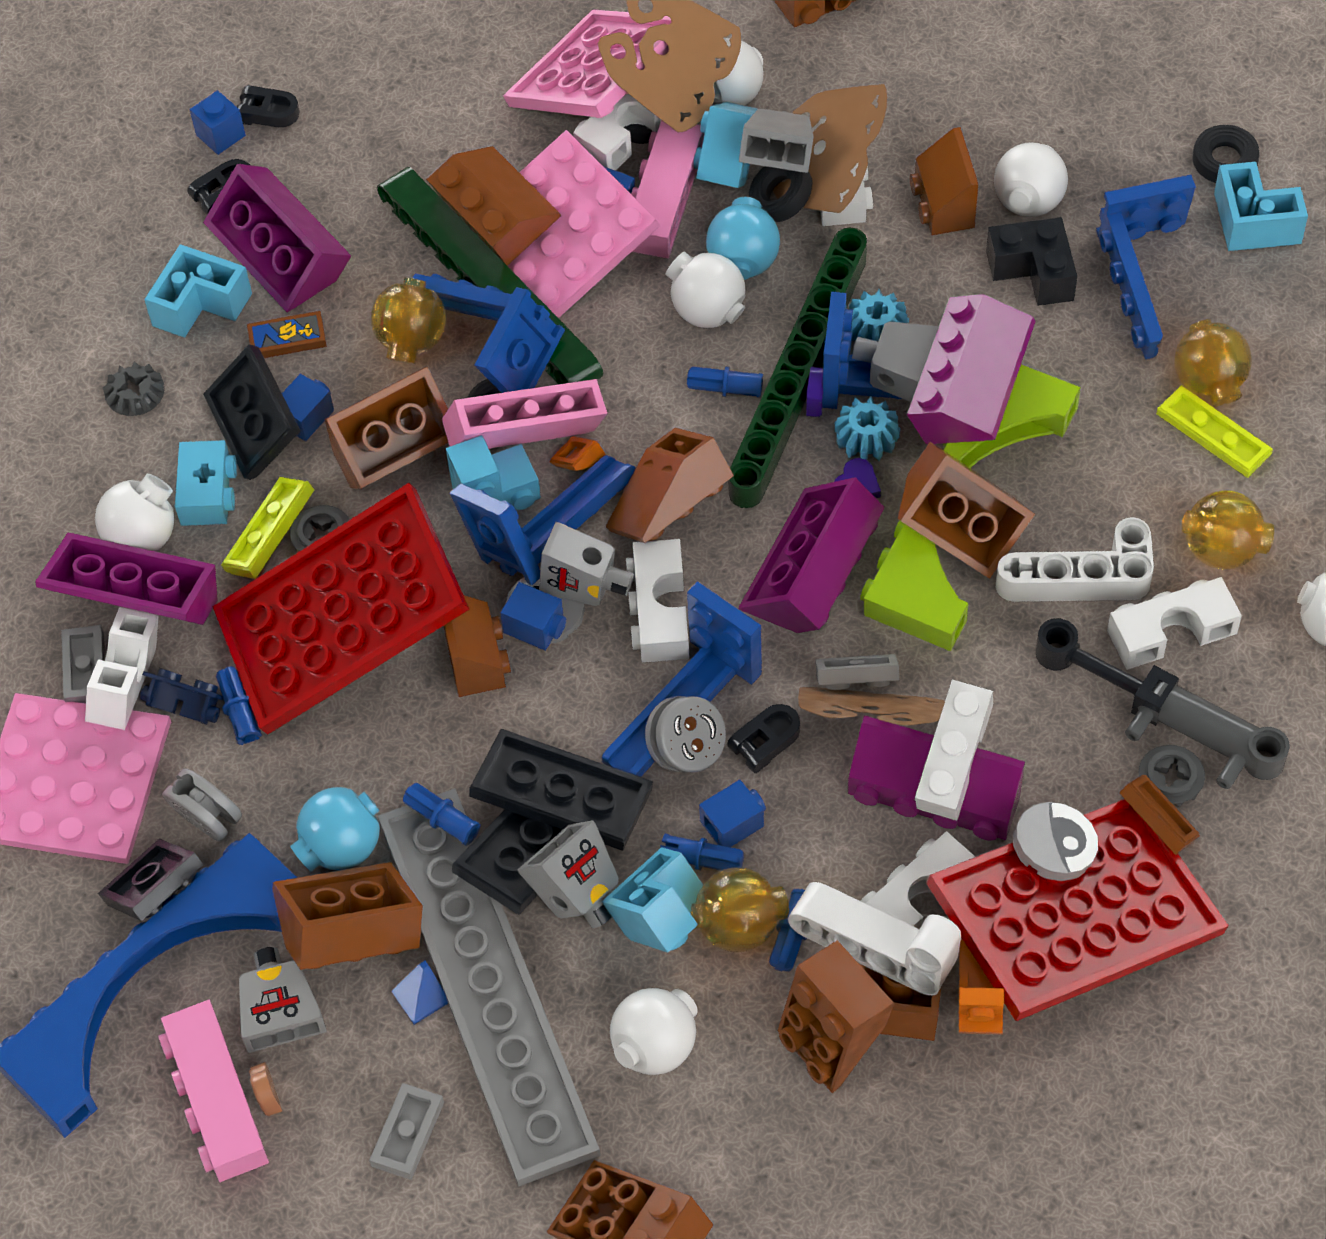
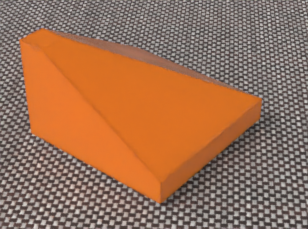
[549,436,606,471]

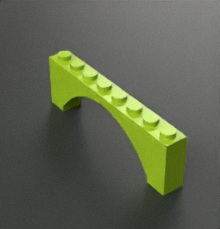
[860,364,1081,651]

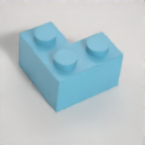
[693,102,757,188]
[1214,162,1308,251]
[144,244,252,338]
[446,435,541,510]
[602,847,707,953]

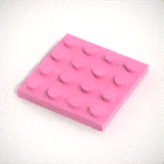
[503,10,671,118]
[508,130,660,318]
[0,693,171,864]

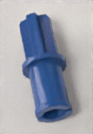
[687,366,763,398]
[216,666,262,745]
[403,783,481,846]
[660,833,744,874]
[769,889,807,972]

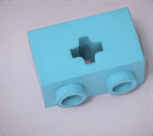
[175,440,237,526]

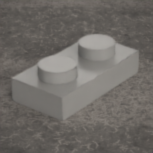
[61,625,105,703]
[815,654,899,690]
[369,1083,444,1180]

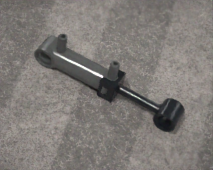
[1036,618,1290,789]

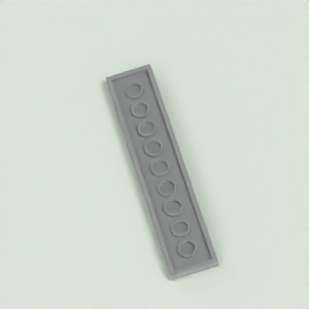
[378,788,601,1187]

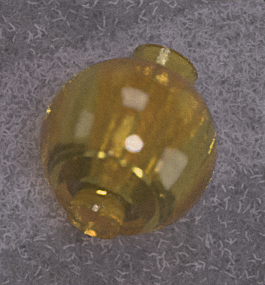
[371,277,446,364]
[1174,319,1252,407]
[1182,490,1274,569]
[691,867,789,952]

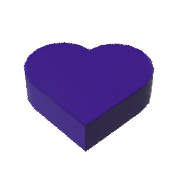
[806,367,823,417]
[834,458,881,498]

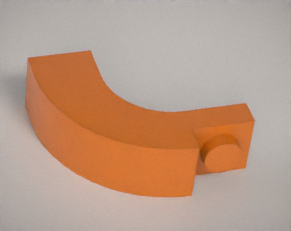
[959,939,1004,1035]

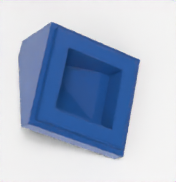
[391,960,448,1025]

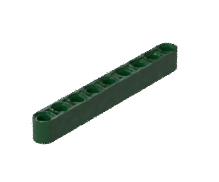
[377,166,604,385]
[728,227,867,508]

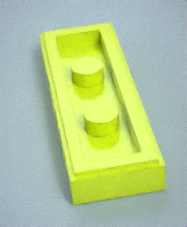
[1156,385,1273,478]
[221,477,314,579]

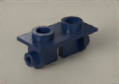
[140,668,224,725]

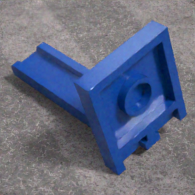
[1096,175,1196,359]
[411,273,565,393]
[822,292,902,409]
[450,455,636,586]
[602,581,762,777]

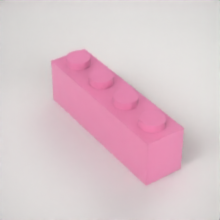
[631,120,704,259]
[442,379,607,449]
[158,999,269,1182]

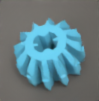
[849,289,909,341]
[835,396,900,461]

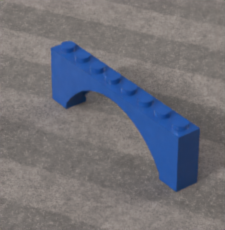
[0,833,298,1138]

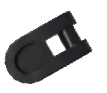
[236,85,300,127]
[187,159,250,215]
[727,704,800,774]

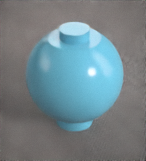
[706,197,780,280]
[290,787,380,872]

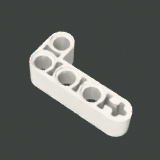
[995,517,1154,602]
[788,882,961,995]

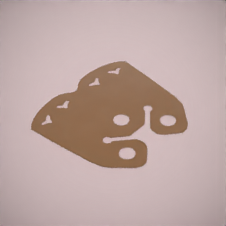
[598,0,741,133]
[773,84,888,213]
[798,687,945,725]

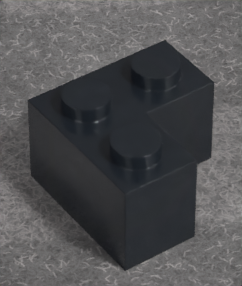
[986,217,1077,306]

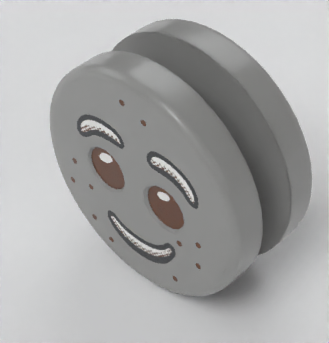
[645,696,726,773]
[162,768,242,841]

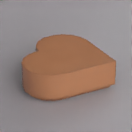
[249,1062,282,1116]

